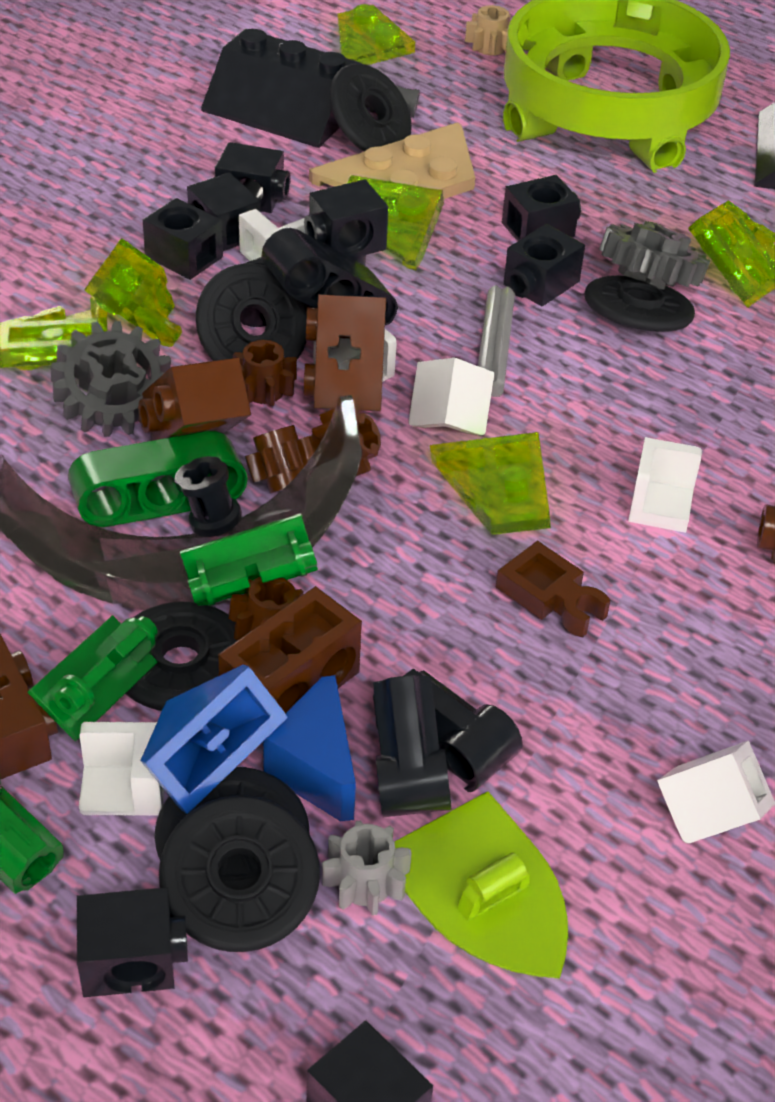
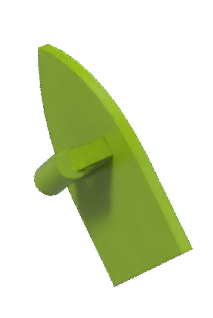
[394,791,568,979]

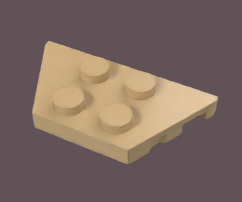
[309,122,475,215]

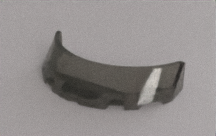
[0,395,362,610]

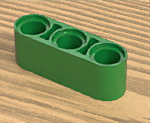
[68,431,248,527]

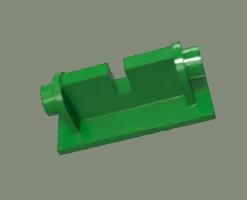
[180,513,318,606]
[27,615,158,741]

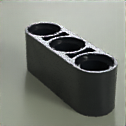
[261,228,398,325]

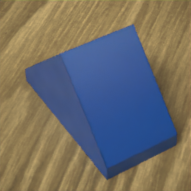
[140,665,288,814]
[263,675,356,822]

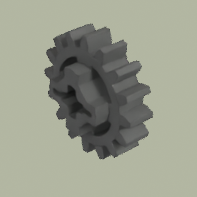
[599,221,710,290]
[51,321,171,437]

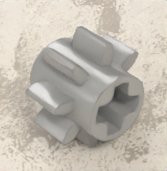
[322,820,412,915]

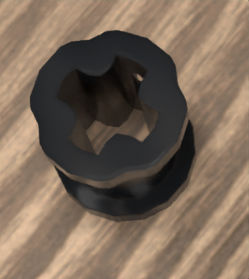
[174,456,242,537]

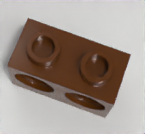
[138,358,251,440]
[218,586,362,714]

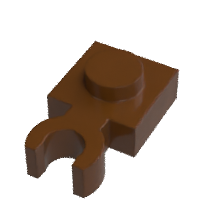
[496,540,611,638]

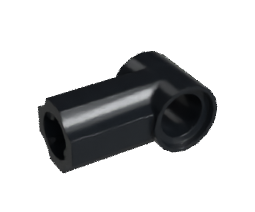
[404,668,523,792]
[373,675,452,817]

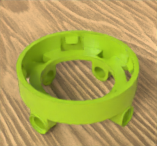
[503,0,730,173]

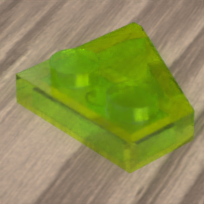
[337,4,416,65]
[347,175,444,270]
[688,200,775,308]
[84,238,182,347]
[0,295,109,370]
[430,432,551,535]

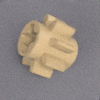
[465,5,511,55]

